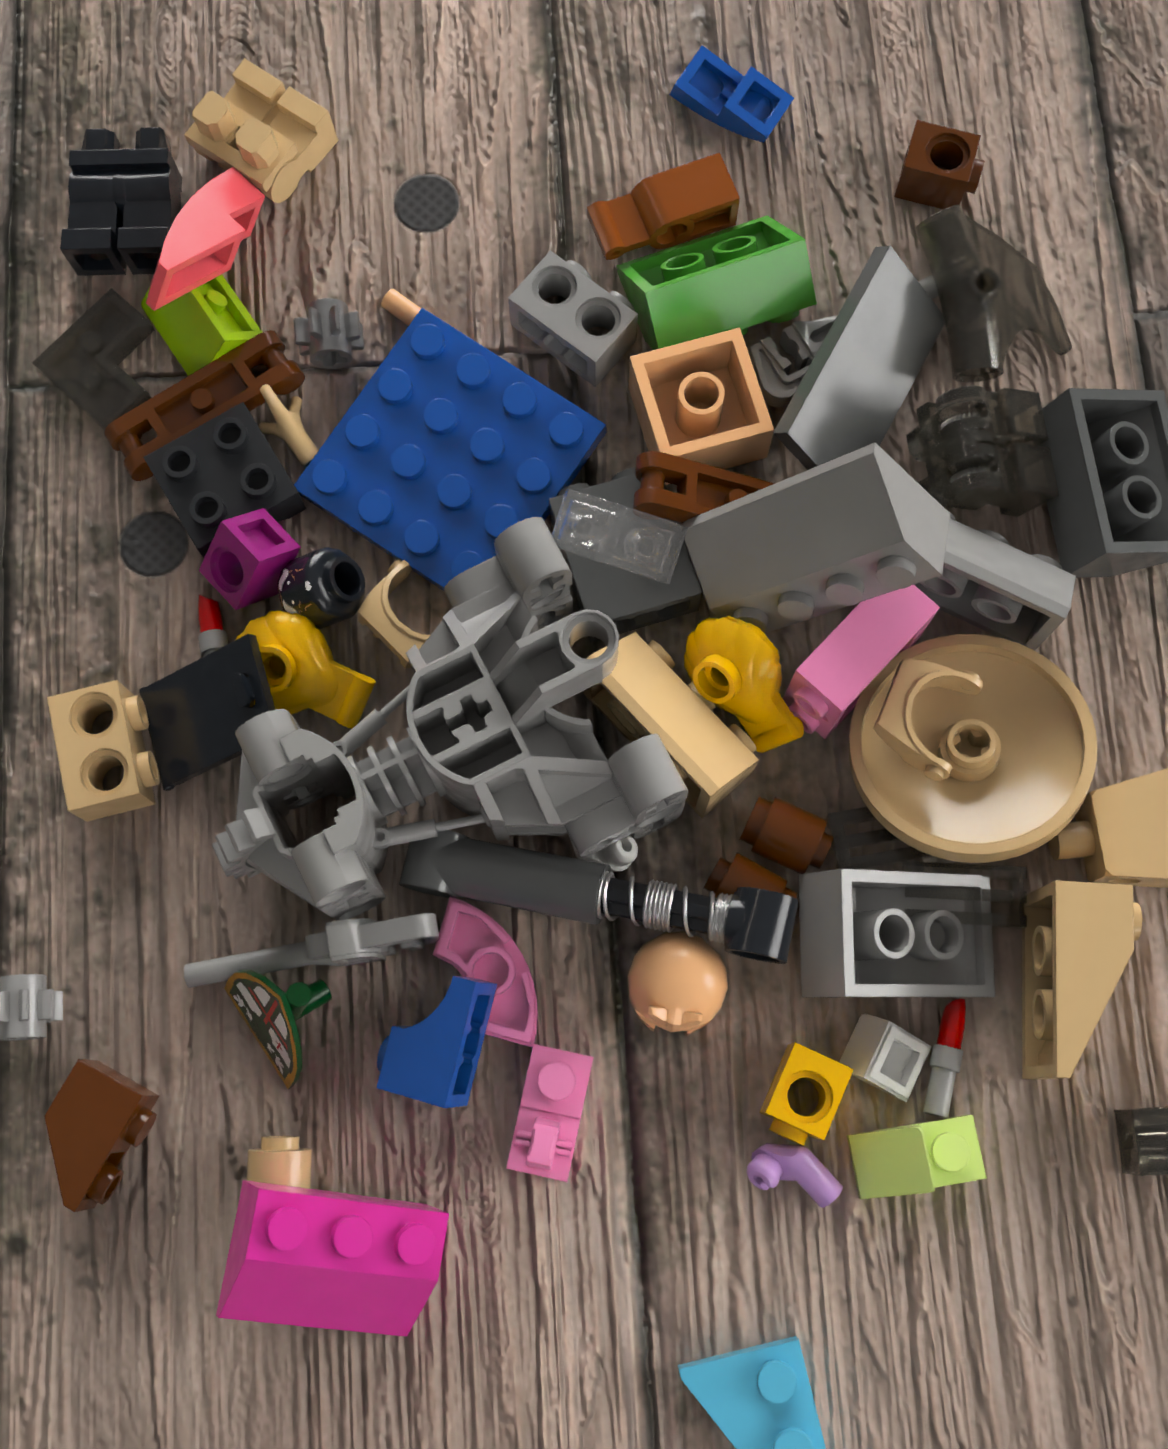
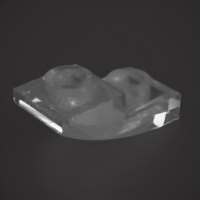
[552,489,688,584]

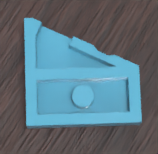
[678,1336,826,1449]

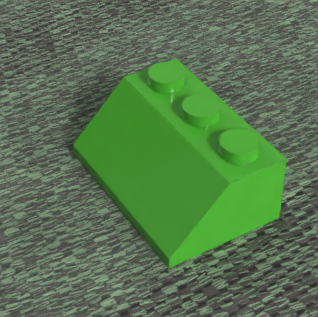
[616,215,817,350]

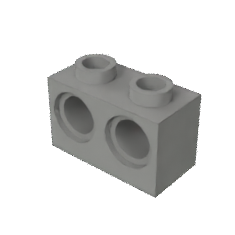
[508,250,638,387]

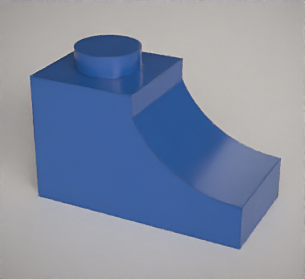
[376,976,497,1108]

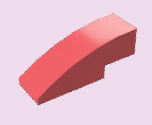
[146,167,265,311]

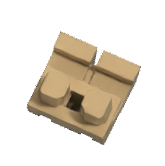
[184,58,339,203]

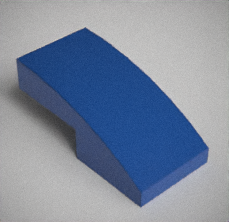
[669,45,794,143]

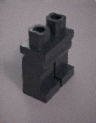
[60,127,182,276]

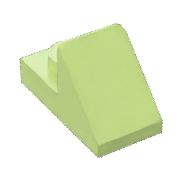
[847,1115,987,1199]

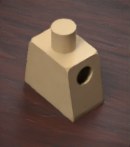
[1048,768,1168,888]

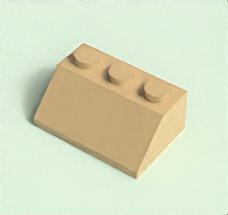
[583,632,759,819]

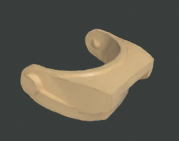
[357,559,430,668]
[873,659,983,781]

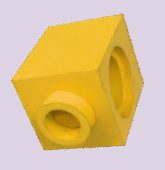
[759,1042,854,1146]

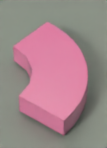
[433,897,538,1048]

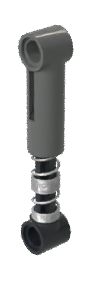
[399,830,798,964]

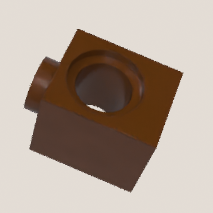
[894,120,985,213]

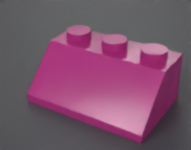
[216,1180,449,1337]

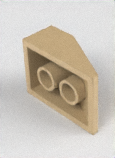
[1022,880,1142,1080]

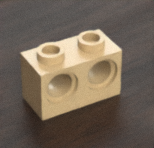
[47,680,160,822]

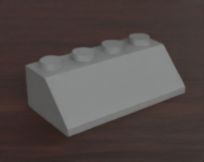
[681,442,950,633]
[914,511,1076,651]

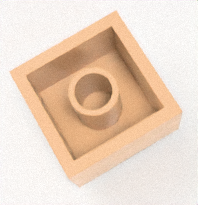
[628,327,774,485]

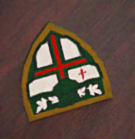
[224,969,332,1089]

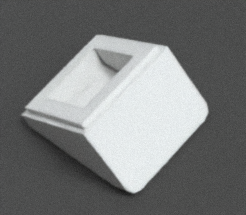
[839,1013,932,1102]

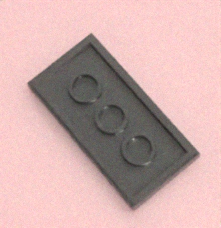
[773,245,947,470]

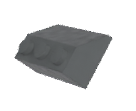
[1028,388,1168,578]

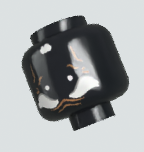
[277,547,365,629]

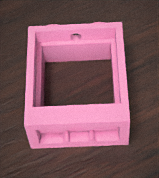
[783,585,940,739]

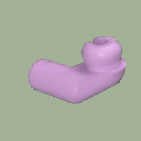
[747,1143,843,1208]

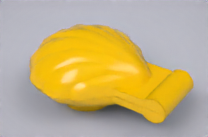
[235,610,376,729]
[684,616,804,753]

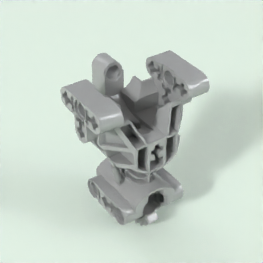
[212,517,688,921]

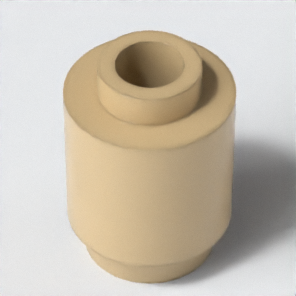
[247,1136,312,1189]

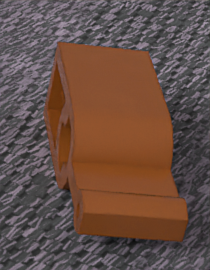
[587,152,740,260]

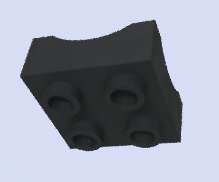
[143,402,306,558]

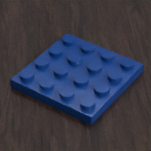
[294,308,607,591]

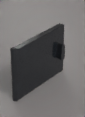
[139,634,275,791]

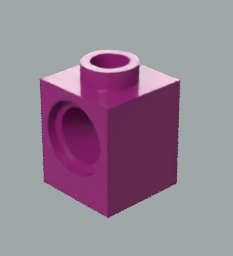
[199,508,301,610]

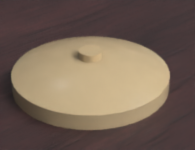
[849,634,1097,863]

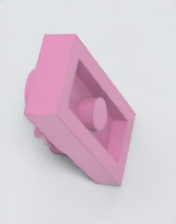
[506,1044,594,1182]

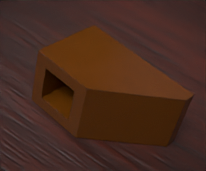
[44,1059,159,1212]

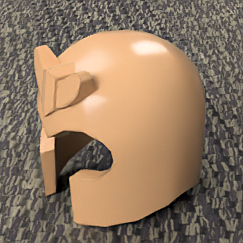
[628,931,728,1036]

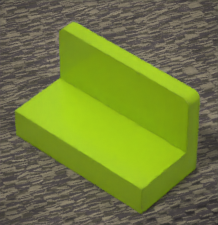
[141,274,262,376]

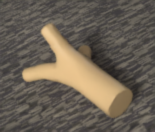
[259,384,319,469]

